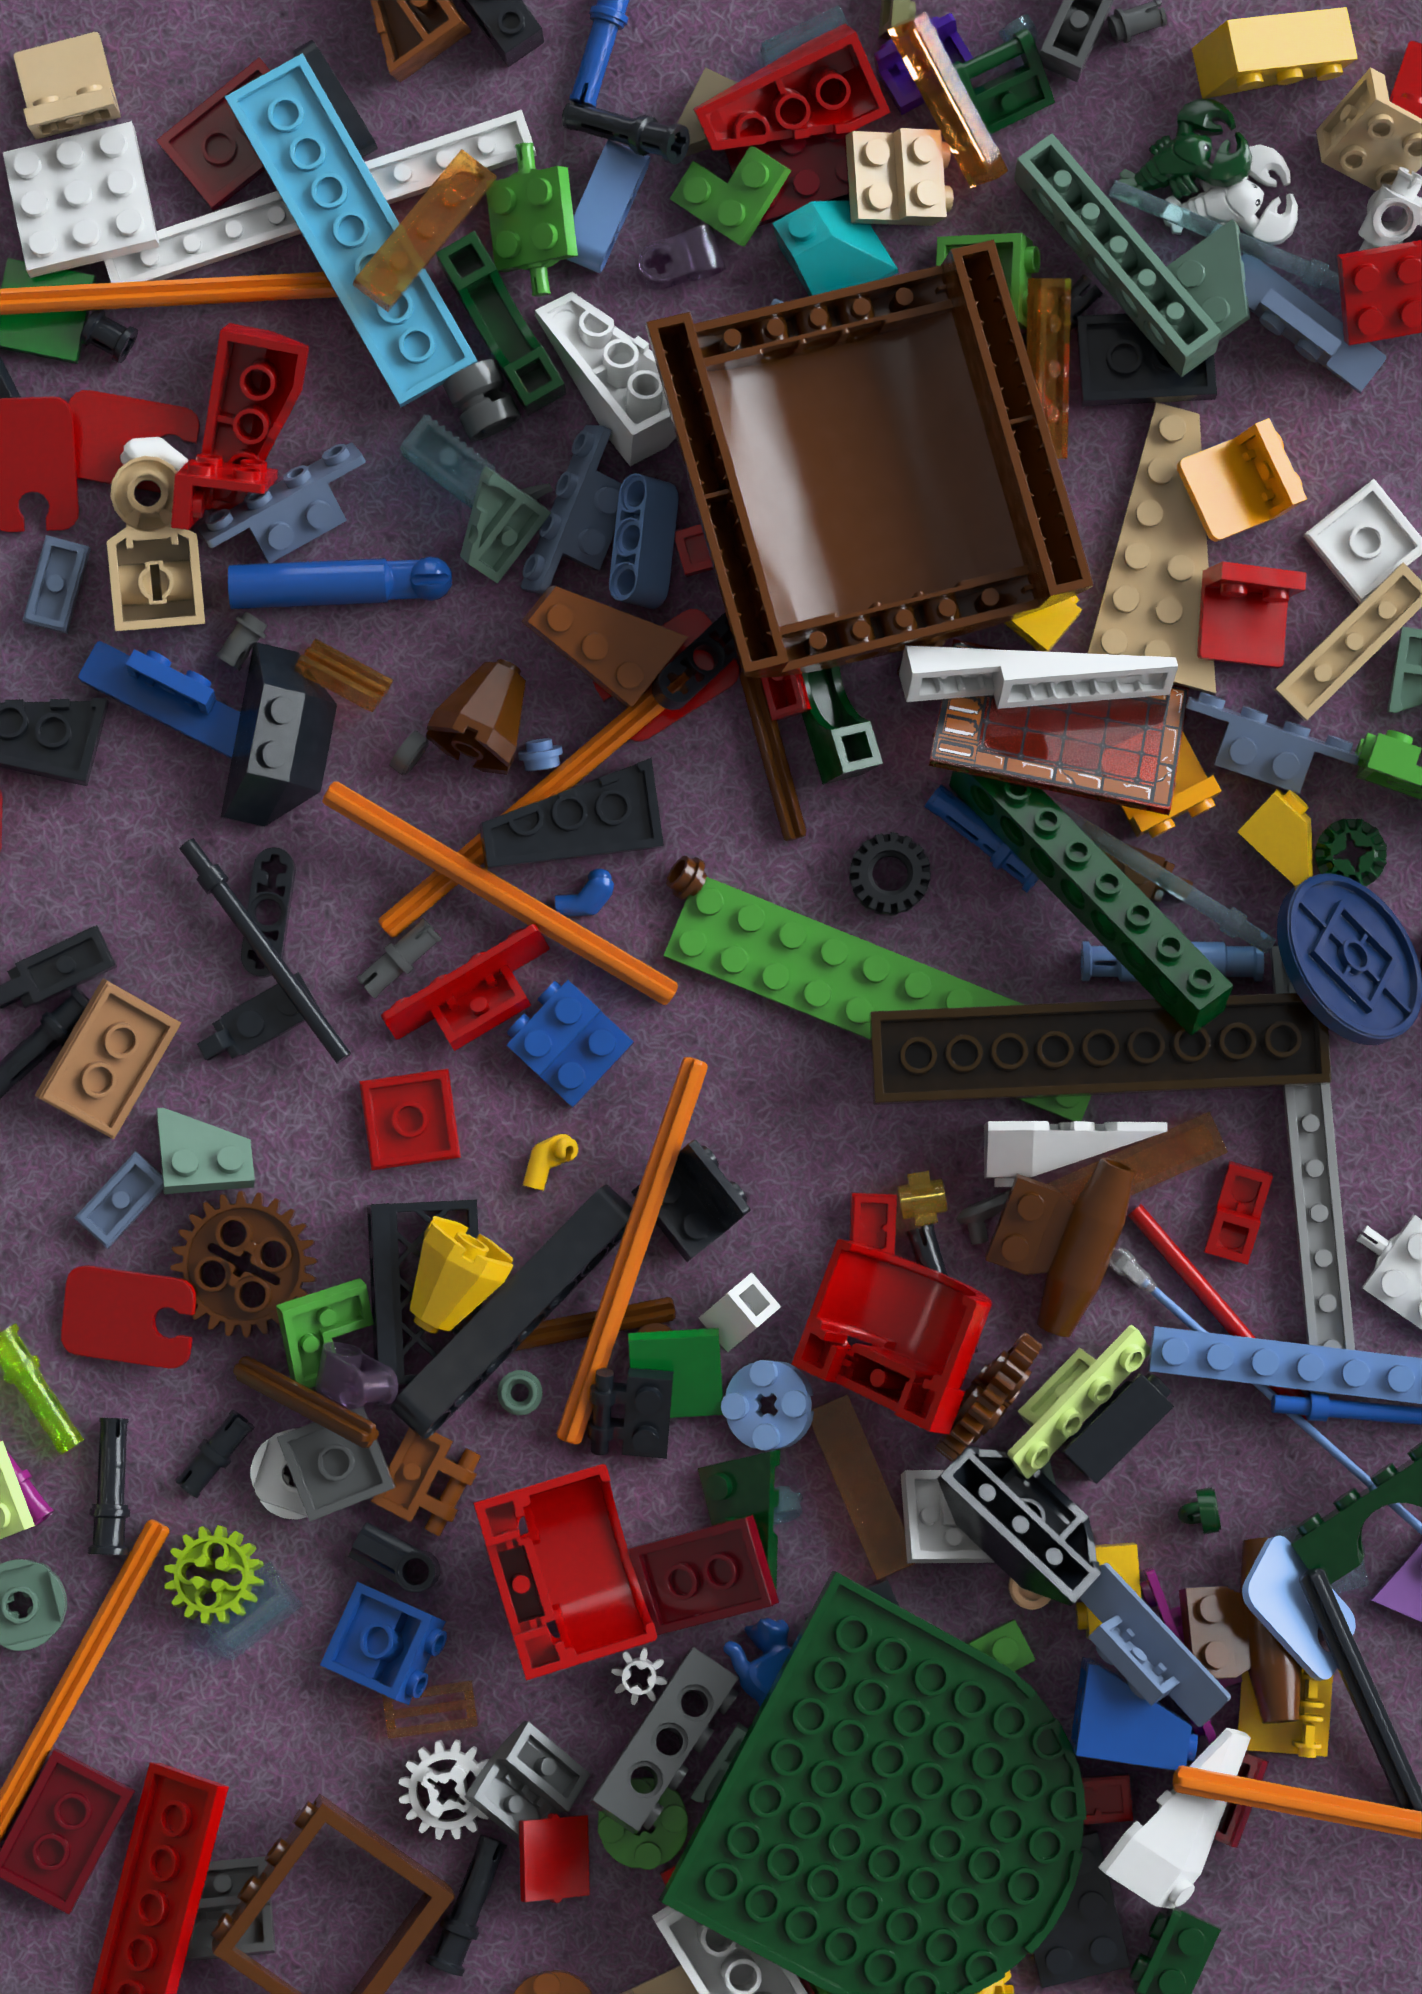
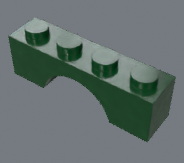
[436,231,566,416]
[801,666,883,785]
[1291,1442,1422,1585]

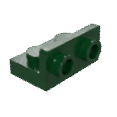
[1129,1907,1221,1994]

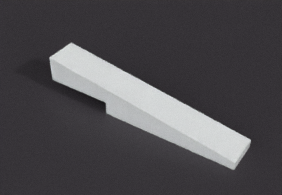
[899,645,1178,709]

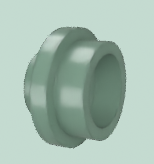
[497,1370,543,1415]

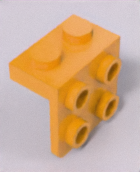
[1177,418,1307,542]
[1100,724,1222,838]

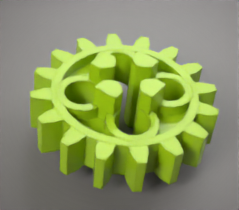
[164,1525,264,1625]

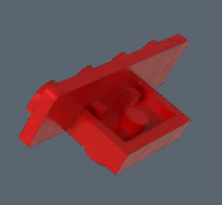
[381,924,550,1051]

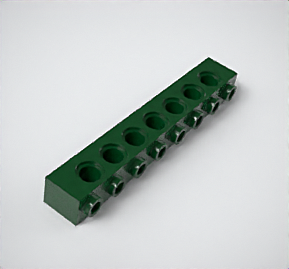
[949,735,1233,1035]

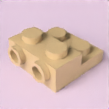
[846,128,954,226]

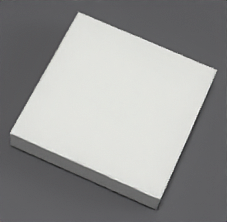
[1303,479,1422,605]

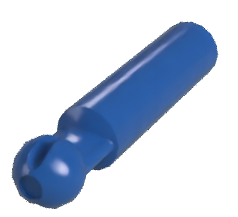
[228,556,452,610]

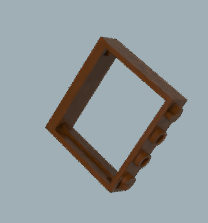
[210,1794,455,1994]

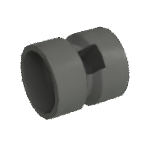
[443,359,521,442]

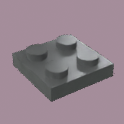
[277,1403,395,1522]

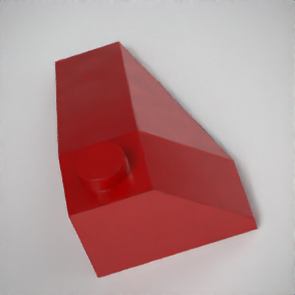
[693,23,891,151]
[201,323,309,510]

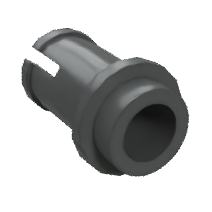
[1107,0,1167,43]
[216,611,268,671]

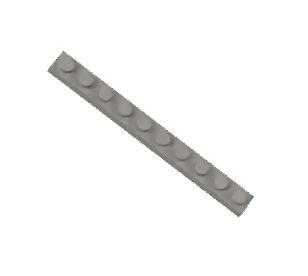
[1269,946,1355,1395]

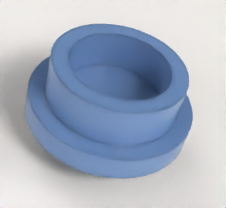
[518,738,563,771]

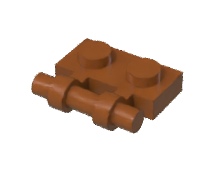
[371,1427,481,1536]

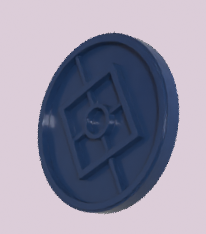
[1277,873,1422,1045]

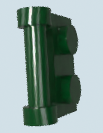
[946,28,1055,141]

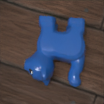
[723,1617,791,1706]

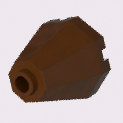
[426,659,526,775]

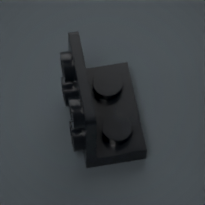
[631,1139,751,1262]

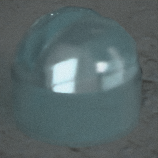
[998,14,1038,43]

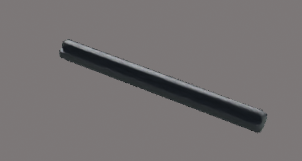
[1299,1568,1422,1811]

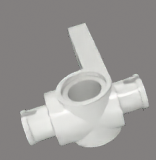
[1358,167,1422,251]

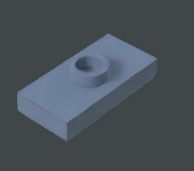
[22,535,91,634]
[74,1151,163,1249]

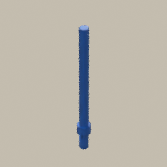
[1271,1393,1422,1425]

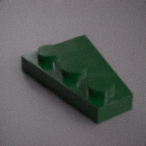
[698,1449,780,1590]

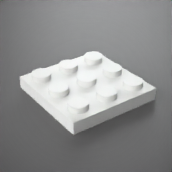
[3,121,160,278]

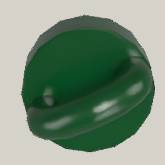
[1177,1487,1221,1535]

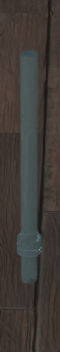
[1108,179,1340,293]
[1048,795,1276,954]

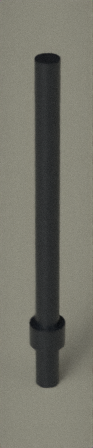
[179,838,351,1064]

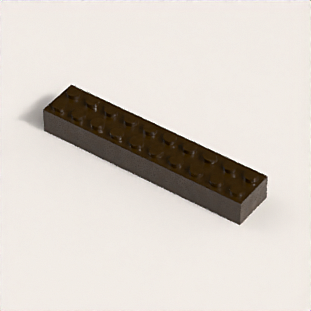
[869,993,1331,1105]

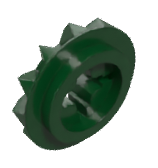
[1315,818,1387,887]

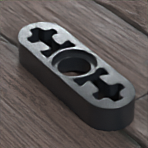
[293,40,378,158]
[652,612,738,710]
[241,847,296,978]

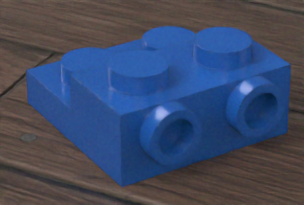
[507,980,634,1108]
[320,1582,447,1705]

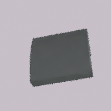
[464,1721,590,1842]
[185,1856,276,1962]

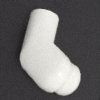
[120,437,189,472]

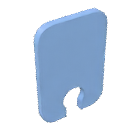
[1242,1536,1356,1681]

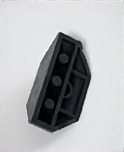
[221,642,337,827]
[937,1446,1101,1606]

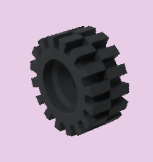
[849,832,931,916]

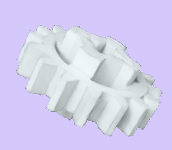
[399,1739,489,1840]

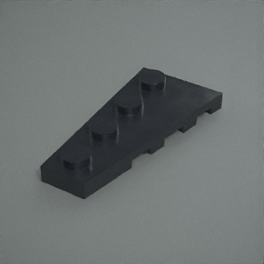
[0,698,109,786]
[479,757,664,869]

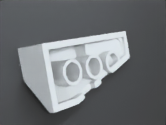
[535,292,676,466]
[984,1121,1167,1187]
[1098,1728,1251,1909]

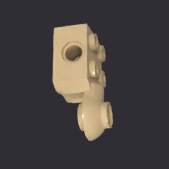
[107,456,205,631]

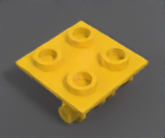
[1238,1668,1333,1758]

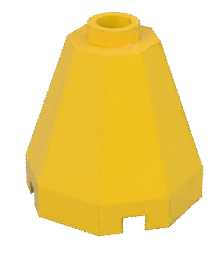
[409,1216,513,1334]

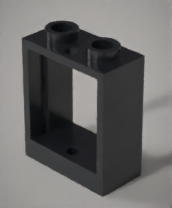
[1058,1373,1174,1484]

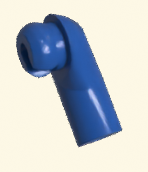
[555,868,614,917]

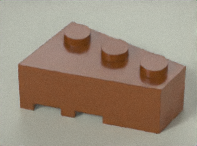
[370,0,472,82]
[521,586,688,707]

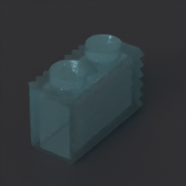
[400,415,497,509]

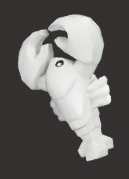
[1162,144,1298,247]

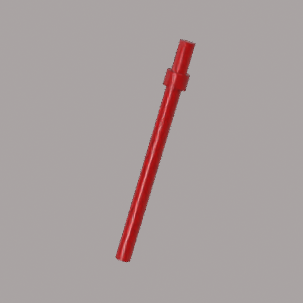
[1128,1204,1307,1420]

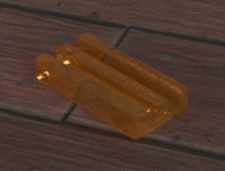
[294,639,394,712]
[382,1680,479,1739]

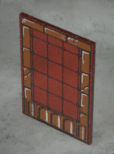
[928,639,1189,815]

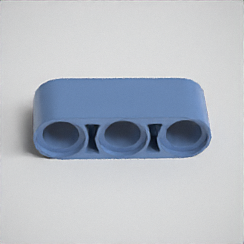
[567,140,651,273]
[609,473,678,609]

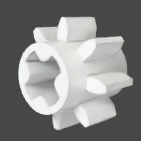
[611,1647,667,1705]

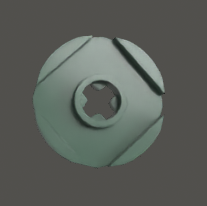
[0,1559,67,1651]

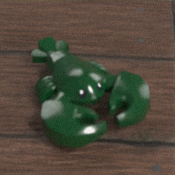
[1118,99,1252,204]

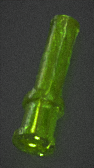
[0,1323,85,1455]

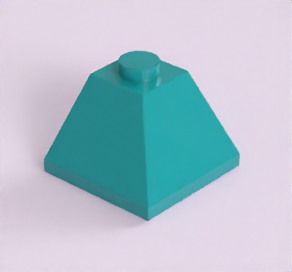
[772,201,898,296]

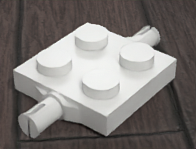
[1356,1214,1422,1329]

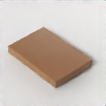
[35,978,181,1139]

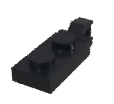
[0,925,117,1009]
[197,972,322,1061]

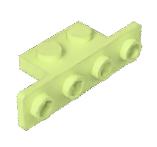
[1007,1325,1150,1479]

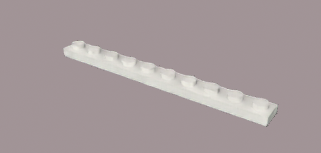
[104,110,536,283]

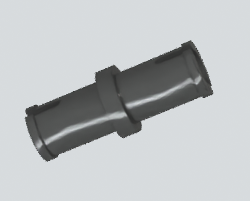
[356,918,442,999]

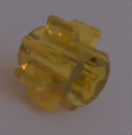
[897,1170,948,1227]

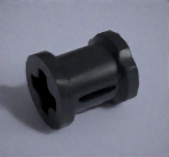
[79,310,138,363]

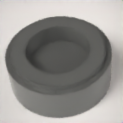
[389,730,429,775]

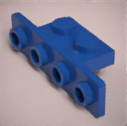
[78,641,241,759]

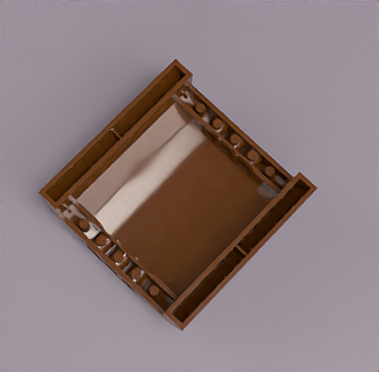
[645,239,1093,678]

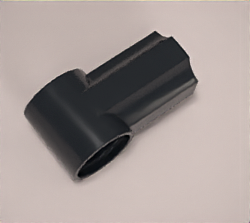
[348,1522,441,1592]

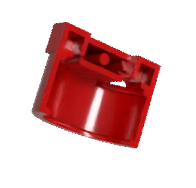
[791,1239,992,1435]
[473,1464,657,1681]

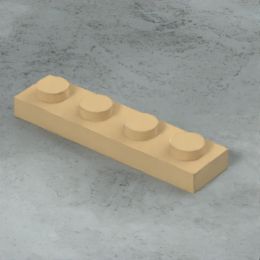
[1274,562,1422,721]

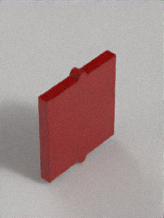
[519,1813,590,1903]

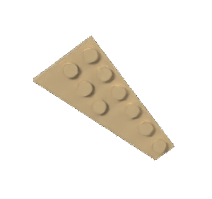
[1087,403,1216,695]

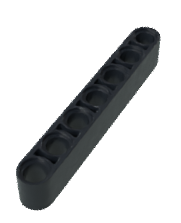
[391,1184,632,1440]

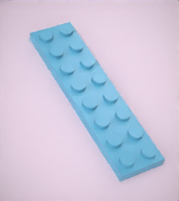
[225,53,478,407]

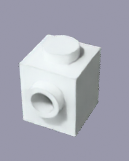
[699,1273,781,1352]

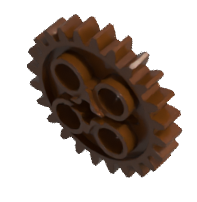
[170,1191,318,1337]
[935,1332,1043,1462]

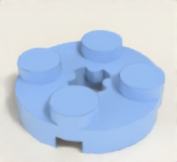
[721,1360,814,1451]

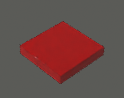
[359,1069,461,1171]

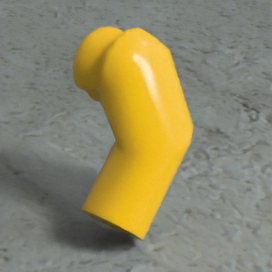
[523,1134,579,1191]

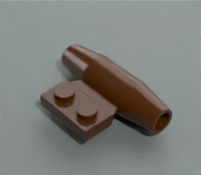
[985,1158,1136,1337]
[1179,1537,1302,1724]

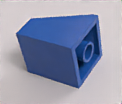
[1070,1657,1198,1771]

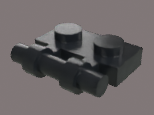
[587,1368,674,1459]

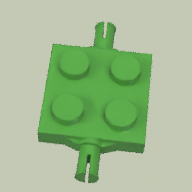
[485,143,578,297]

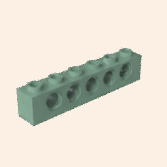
[1014,133,1221,377]

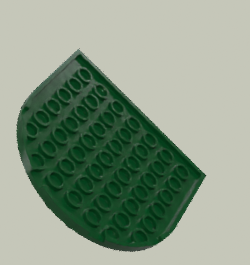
[658,1571,1086,1994]

